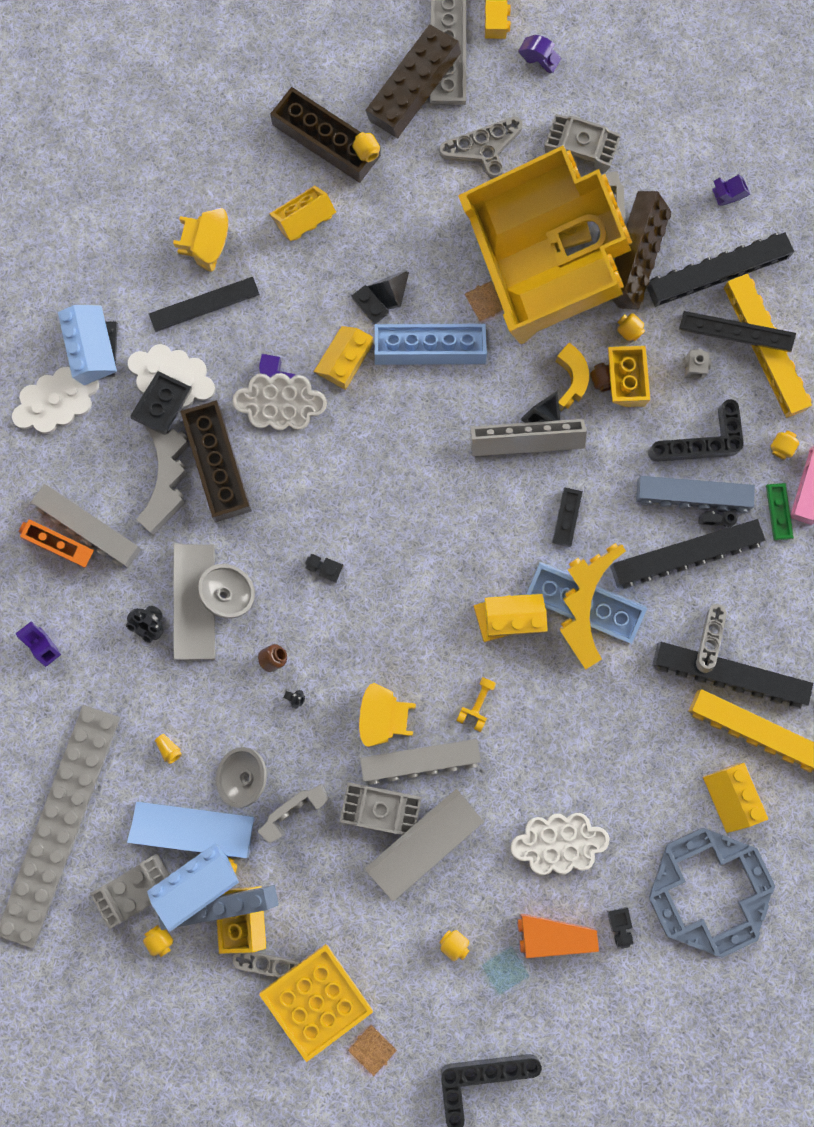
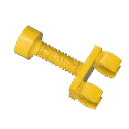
[456,677,496,732]

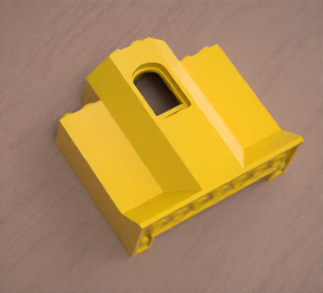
[458,145,632,344]

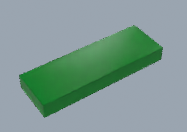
[766,483,794,541]

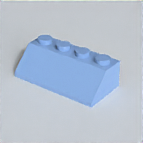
[58,305,117,385]
[147,843,239,932]

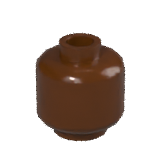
[590,363,611,392]
[258,644,287,672]

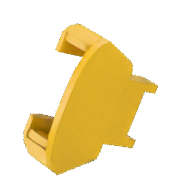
[173,208,228,272]
[359,683,416,747]

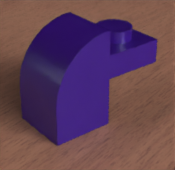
[518,35,561,74]
[712,174,751,206]
[259,354,296,379]
[15,621,61,667]

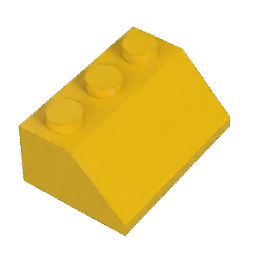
[269,185,336,241]
[314,326,374,390]
[608,346,650,407]
[485,594,548,636]
[703,763,768,833]
[217,886,266,954]

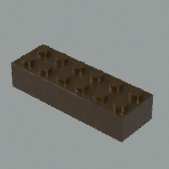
[365,24,461,139]
[270,87,381,183]
[612,191,671,310]
[180,400,252,522]

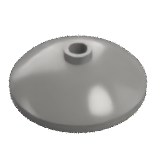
[197,564,255,619]
[216,747,267,808]

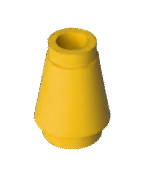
[155,734,182,764]

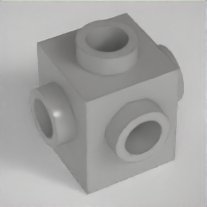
[683,349,711,379]

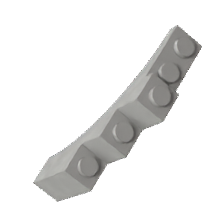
[136,426,190,536]

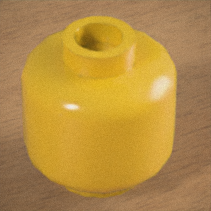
[353,132,380,162]
[617,313,645,341]
[770,430,799,460]
[143,925,173,957]
[439,930,470,961]

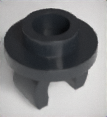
[283,690,305,709]

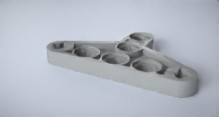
[439,117,523,178]

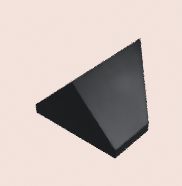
[367,271,409,309]
[521,391,561,423]

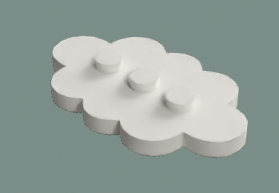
[128,344,216,408]
[12,367,99,434]
[232,373,327,430]
[510,813,610,875]

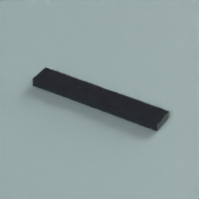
[148,276,260,332]
[679,311,796,353]

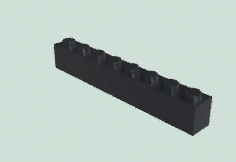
[647,232,794,307]
[610,519,766,589]
[652,642,814,709]

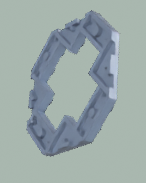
[649,828,775,958]

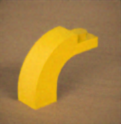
[555,343,589,412]

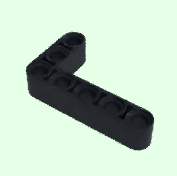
[648,399,744,462]
[441,1054,542,1127]

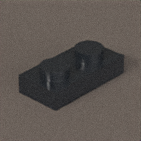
[351,285,389,325]

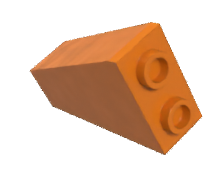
[18,519,94,568]
[517,914,599,958]

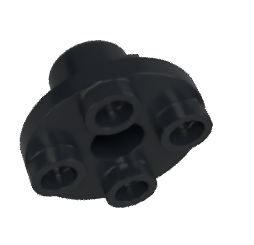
[126,606,164,643]

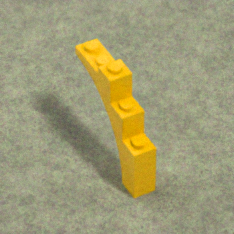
[559,543,626,670]

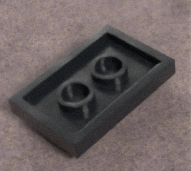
[130,371,192,435]

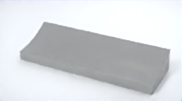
[173,544,216,661]
[365,789,484,901]

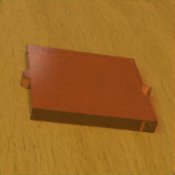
[465,281,503,321]
[348,1025,397,1076]

